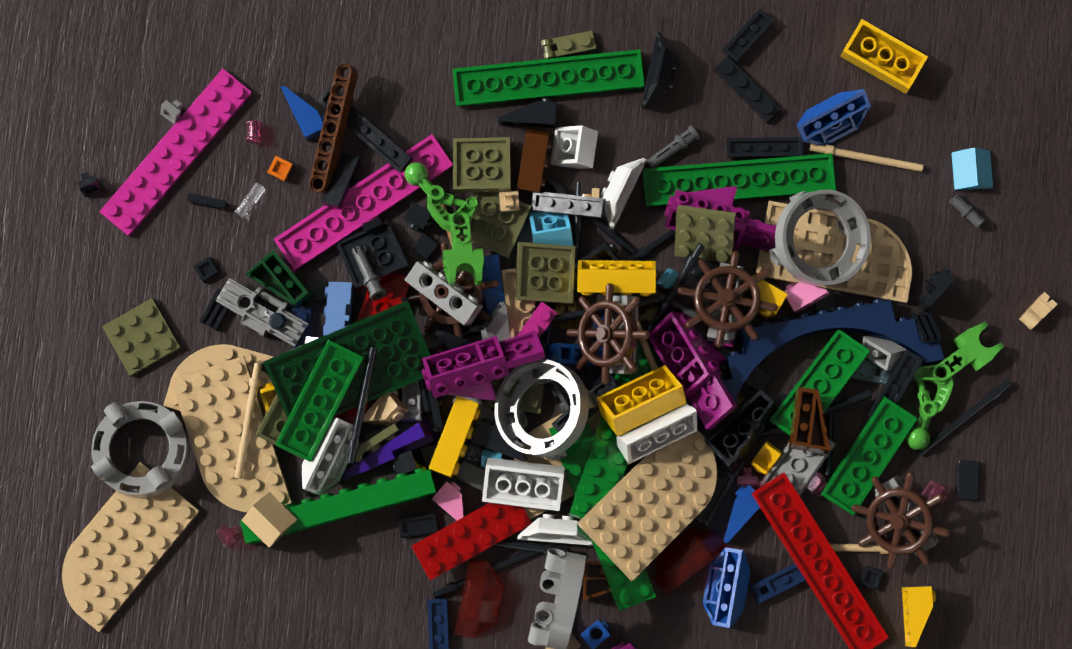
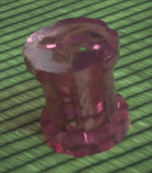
[245,121,262,143]

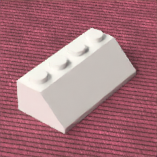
[617,404,697,464]
[482,457,565,511]

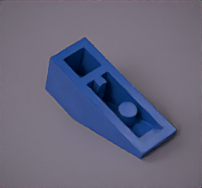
[281,86,324,141]
[482,254,505,315]
[546,343,603,366]
[723,485,760,544]

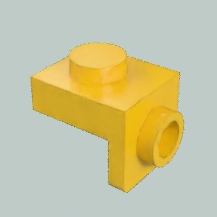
[260,383,277,413]
[751,441,782,475]

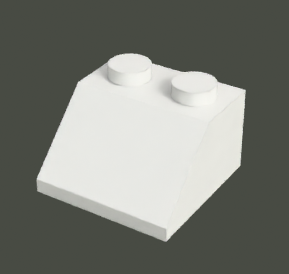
[550,126,598,169]

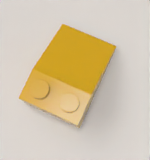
[902,586,936,647]

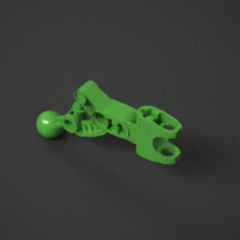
[404,162,484,286]
[905,321,1004,451]

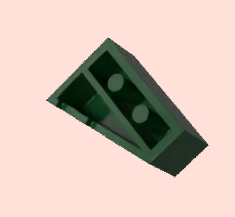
[245,249,315,308]

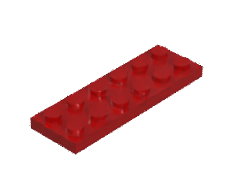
[411,502,532,580]

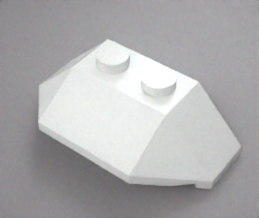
[599,158,647,230]
[302,418,353,496]
[518,514,593,546]

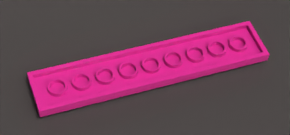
[99,69,252,236]
[274,134,453,271]

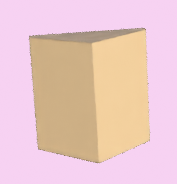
[242,492,297,548]

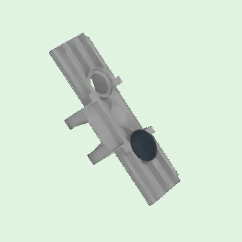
[216,278,308,347]

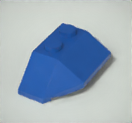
[797,89,871,146]
[703,547,750,628]

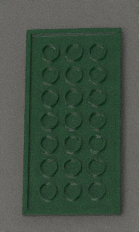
[263,301,435,418]

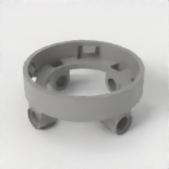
[769,190,871,287]
[494,359,597,460]
[91,401,190,498]
[528,548,586,649]

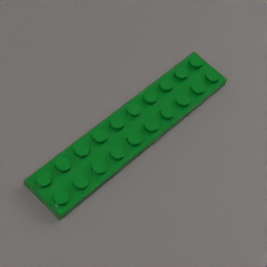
[452,49,644,107]
[642,153,836,207]
[569,340,661,519]
[549,422,656,612]

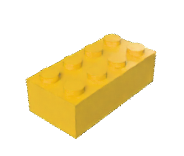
[840,19,928,94]
[577,260,656,296]
[596,365,686,437]
[429,396,482,478]

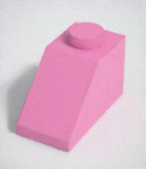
[784,282,830,314]
[432,482,464,520]

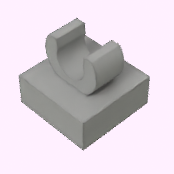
[160,99,183,124]

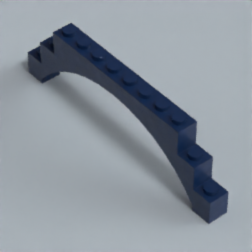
[721,298,944,403]

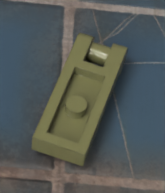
[541,30,596,59]
[355,424,400,462]

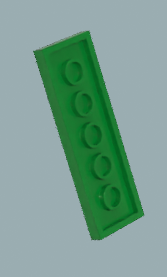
[769,329,870,436]
[275,339,364,462]
[820,397,918,516]

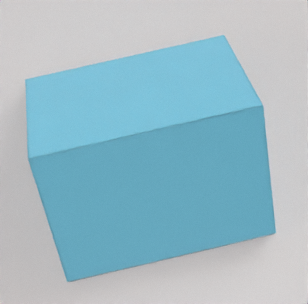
[951,148,993,190]

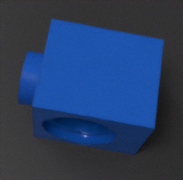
[580,620,611,649]

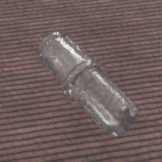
[234,183,265,219]

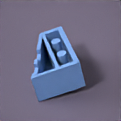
[323,282,353,336]

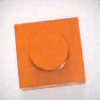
[267,156,293,182]

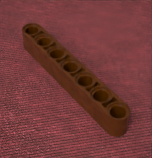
[309,63,358,194]

